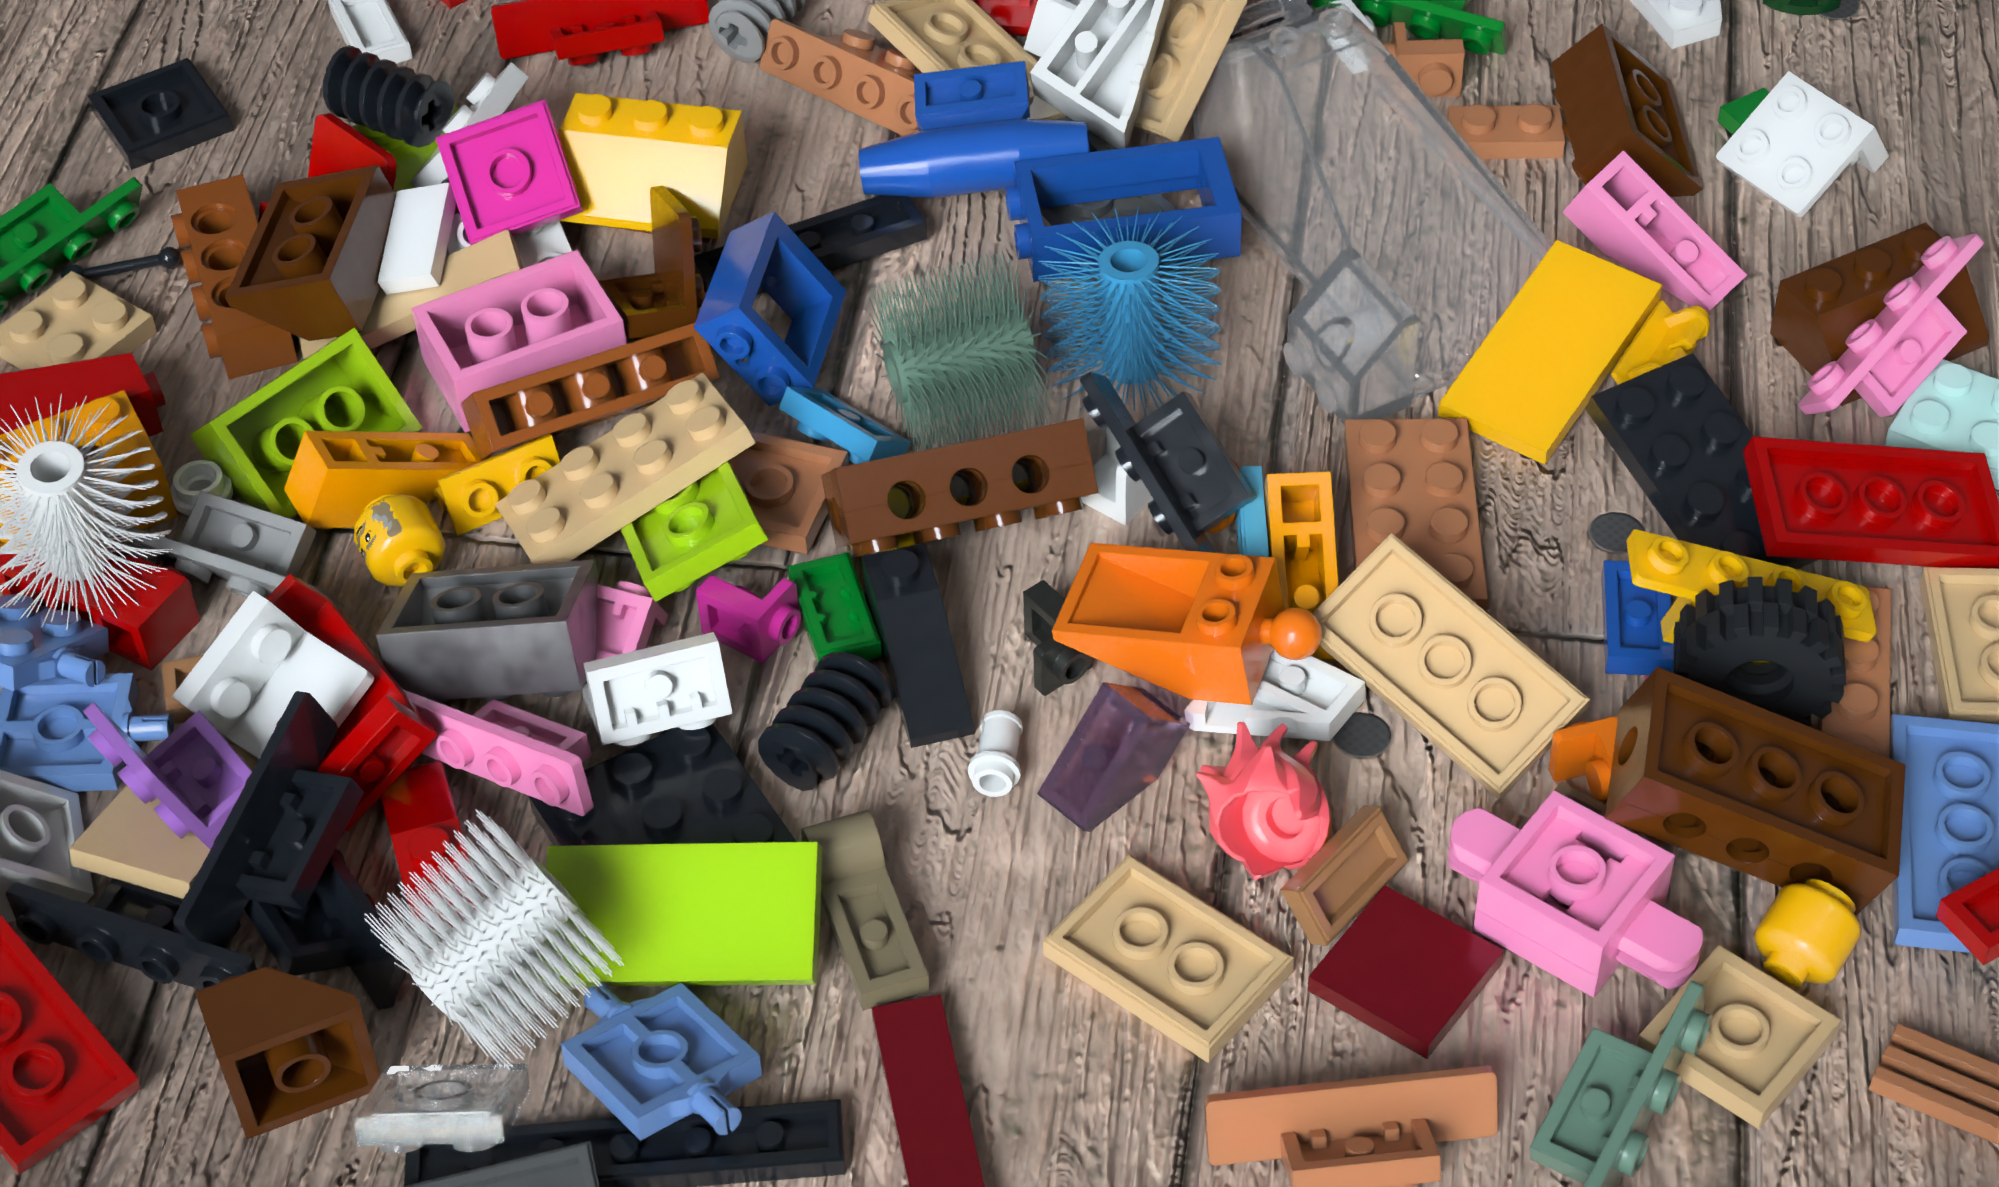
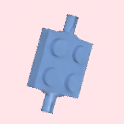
[0,594,109,691]
[0,673,174,792]
[561,983,762,1141]

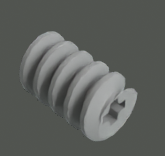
[709,0,807,63]

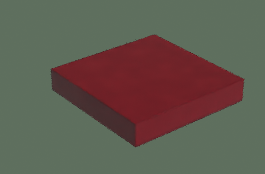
[1307,885,1504,1059]

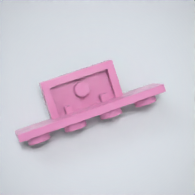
[1797,233,1984,417]
[404,690,594,816]

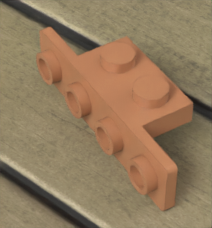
[759,19,922,136]
[1204,1065,1498,1187]

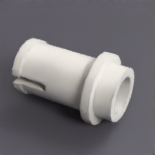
[968,710,1023,797]

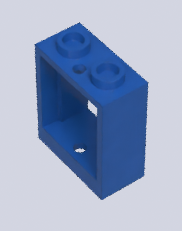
[693,211,847,406]

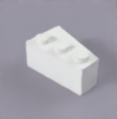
[1030,0,1172,149]

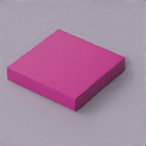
[435,100,584,245]

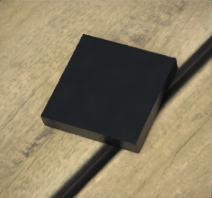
[88,58,234,170]

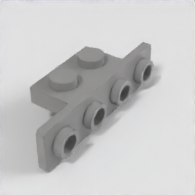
[108,491,344,612]

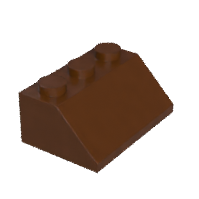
[1550,24,1703,197]
[225,164,396,341]
[1770,222,1990,406]

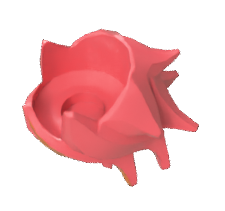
[1195,722,1332,881]

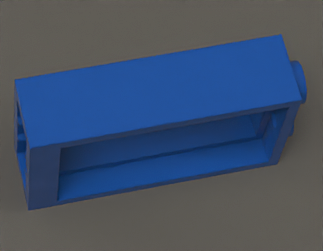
[1005,137,1242,282]

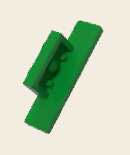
[1311,0,1509,55]
[0,177,143,315]

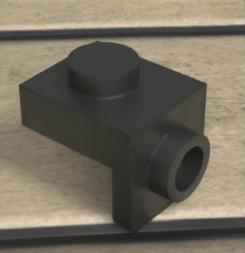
[1023,580,1093,696]

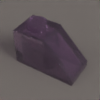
[1037,682,1190,832]

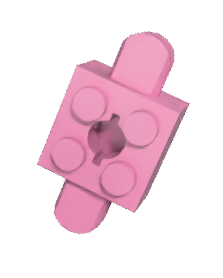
[1448,790,1703,998]

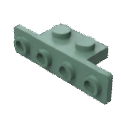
[1530,980,1713,1187]

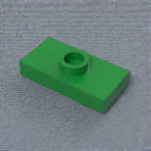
[787,552,882,664]

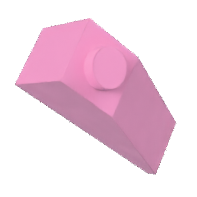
[1563,150,1747,313]

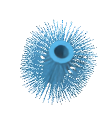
[1038,207,1221,417]

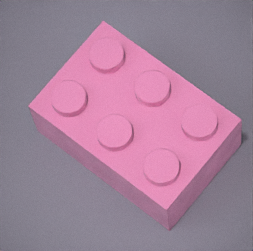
[411,250,627,433]

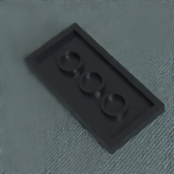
[1586,353,1820,569]

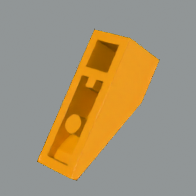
[284,431,486,530]
[1263,471,1338,662]

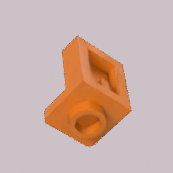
[1548,716,1618,804]

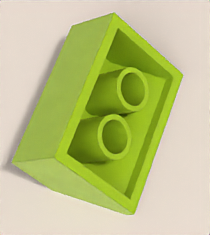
[189,327,422,519]

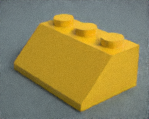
[558,93,748,239]

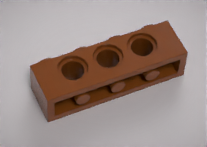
[171,174,298,379]
[461,323,720,460]

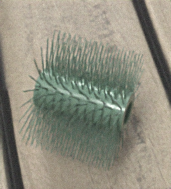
[869,251,1052,452]

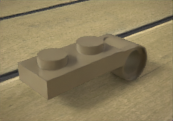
[801,809,930,1011]

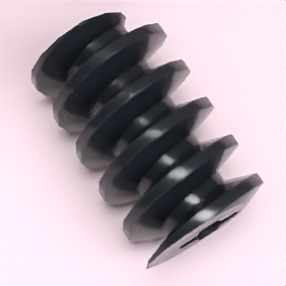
[323,45,455,148]
[758,652,895,791]

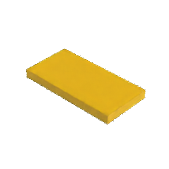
[1438,239,1663,465]

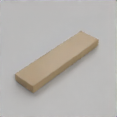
[299,229,523,359]

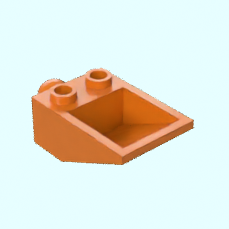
[1052,543,1322,705]

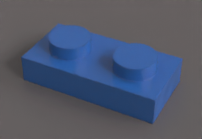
[1601,560,1674,676]

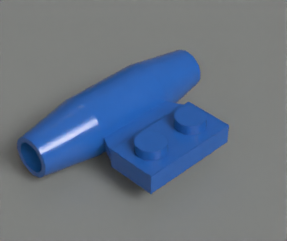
[859,61,1091,198]

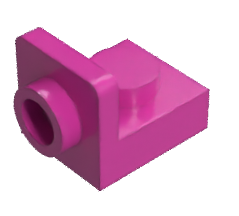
[696,575,801,663]

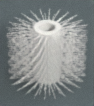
[0,394,173,630]
[365,810,624,1070]

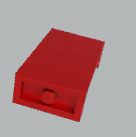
[266,573,438,832]

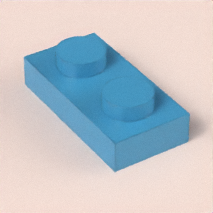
[778,387,911,464]

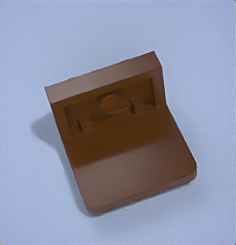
[598,185,705,341]

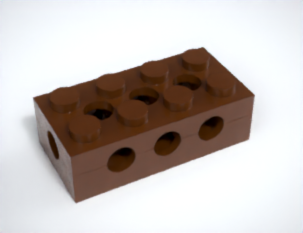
[821,418,1099,557]
[1605,667,1906,916]

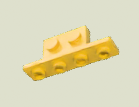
[1626,529,1877,663]

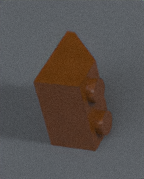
[195,967,385,1139]

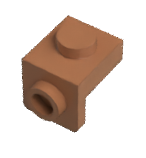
[1381,22,1465,98]

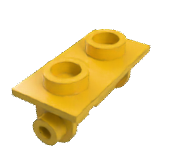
[1610,300,1710,385]
[434,434,560,536]

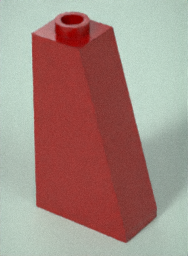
[0,353,166,437]

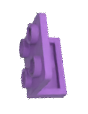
[83,702,252,850]

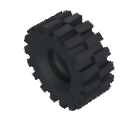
[1674,577,1846,726]

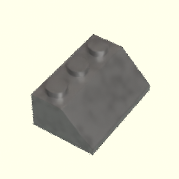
[376,559,597,704]

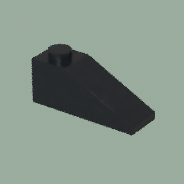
[862,543,974,748]

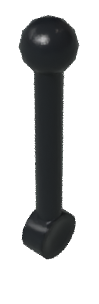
[60,247,181,279]

